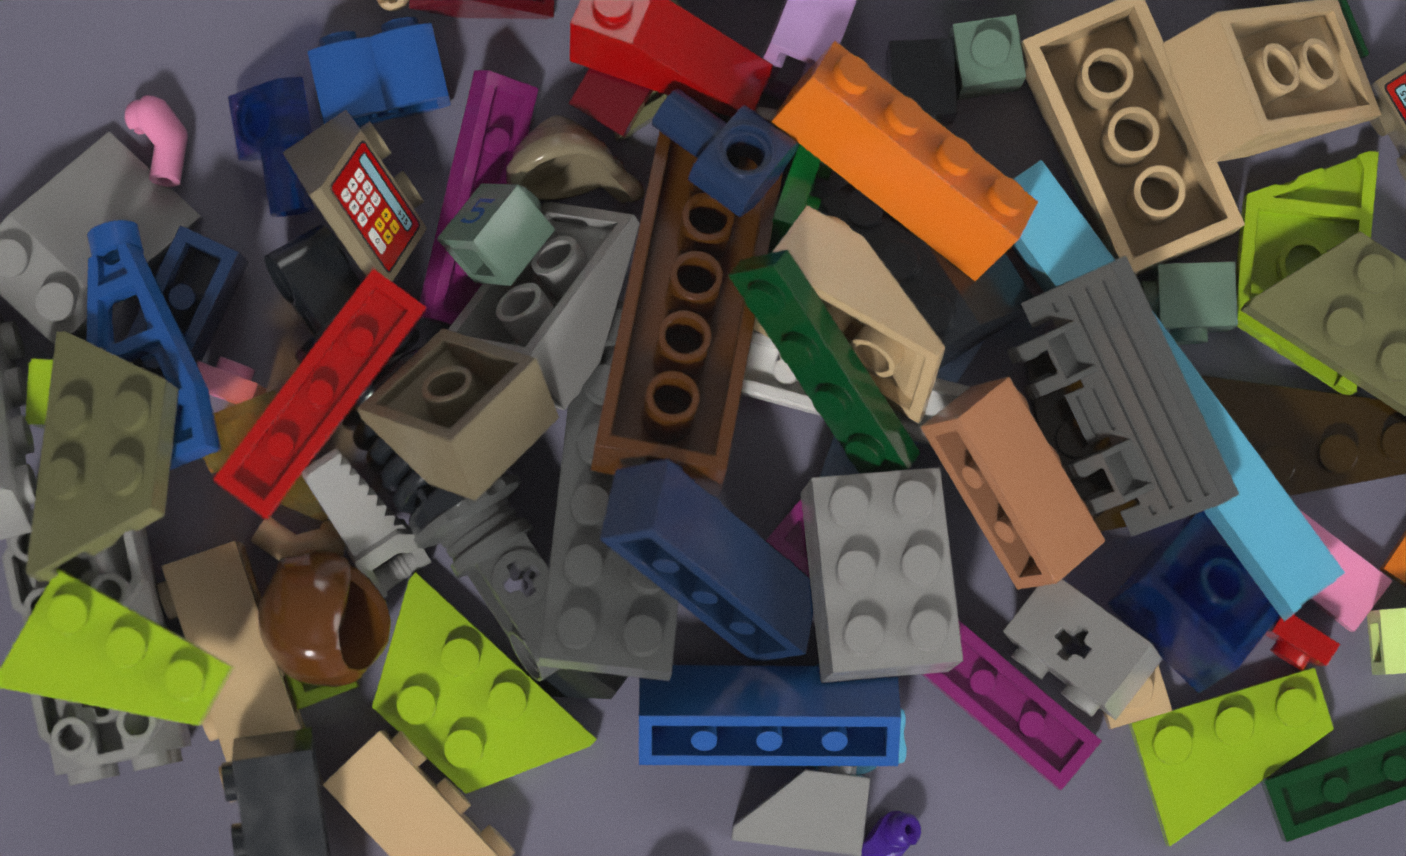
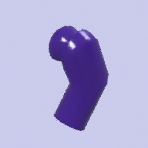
[861,811,922,856]

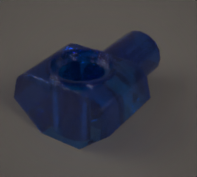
[228,77,314,217]

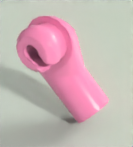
[124,95,188,187]

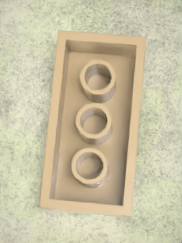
[1021,0,1245,276]

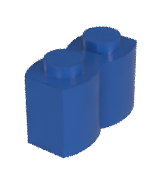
[307,17,451,128]

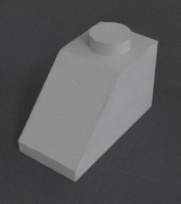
[731,766,870,856]

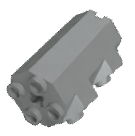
[2,509,192,786]

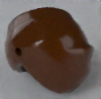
[258,550,391,687]

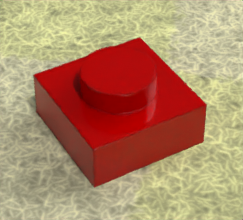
[1261,611,1340,670]

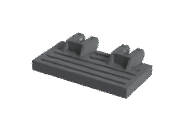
[1007,255,1239,536]

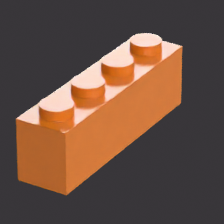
[771,41,1038,281]

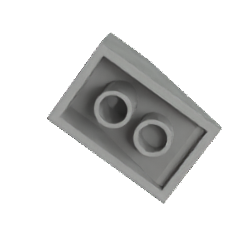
[0,132,202,345]
[448,201,640,410]

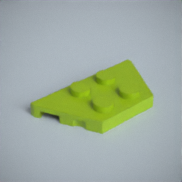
[1236,151,1379,395]
[372,572,597,794]

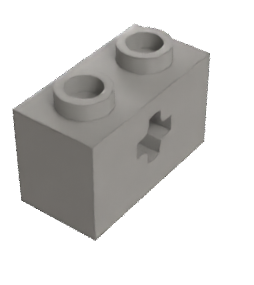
[1003,579,1162,720]

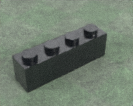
[221,728,331,856]

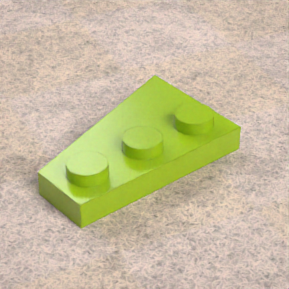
[0,569,235,726]
[1129,668,1334,847]

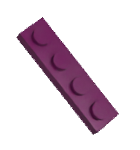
[420,70,539,327]

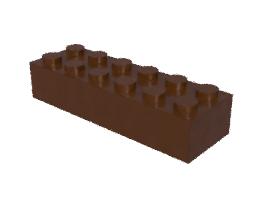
[591,95,790,496]

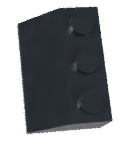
[821,183,1034,369]

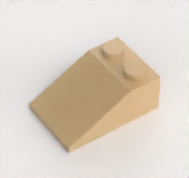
[1162,0,1382,163]
[753,205,945,423]

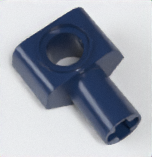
[652,88,798,217]

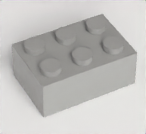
[801,468,963,683]

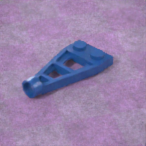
[87,220,221,470]

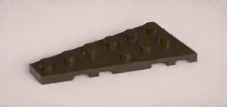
[1024,354,1406,532]

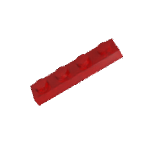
[213,268,426,521]

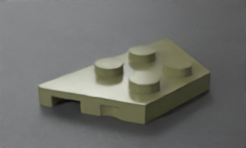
[1241,232,1406,416]
[26,331,179,582]

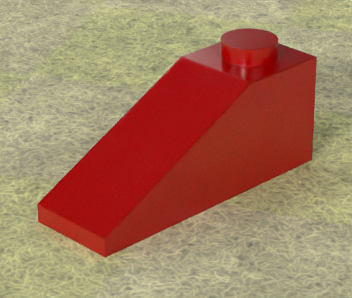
[569,0,773,118]

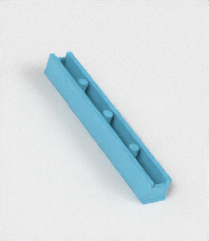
[1011,160,1345,621]

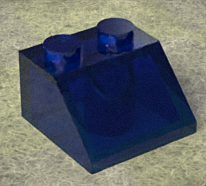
[1107,511,1279,693]

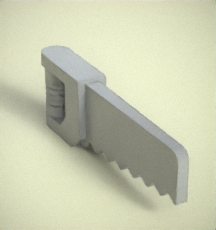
[302,448,431,598]

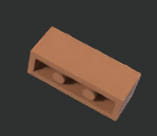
[921,377,1106,590]

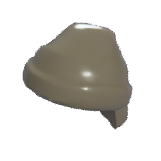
[505,115,645,203]

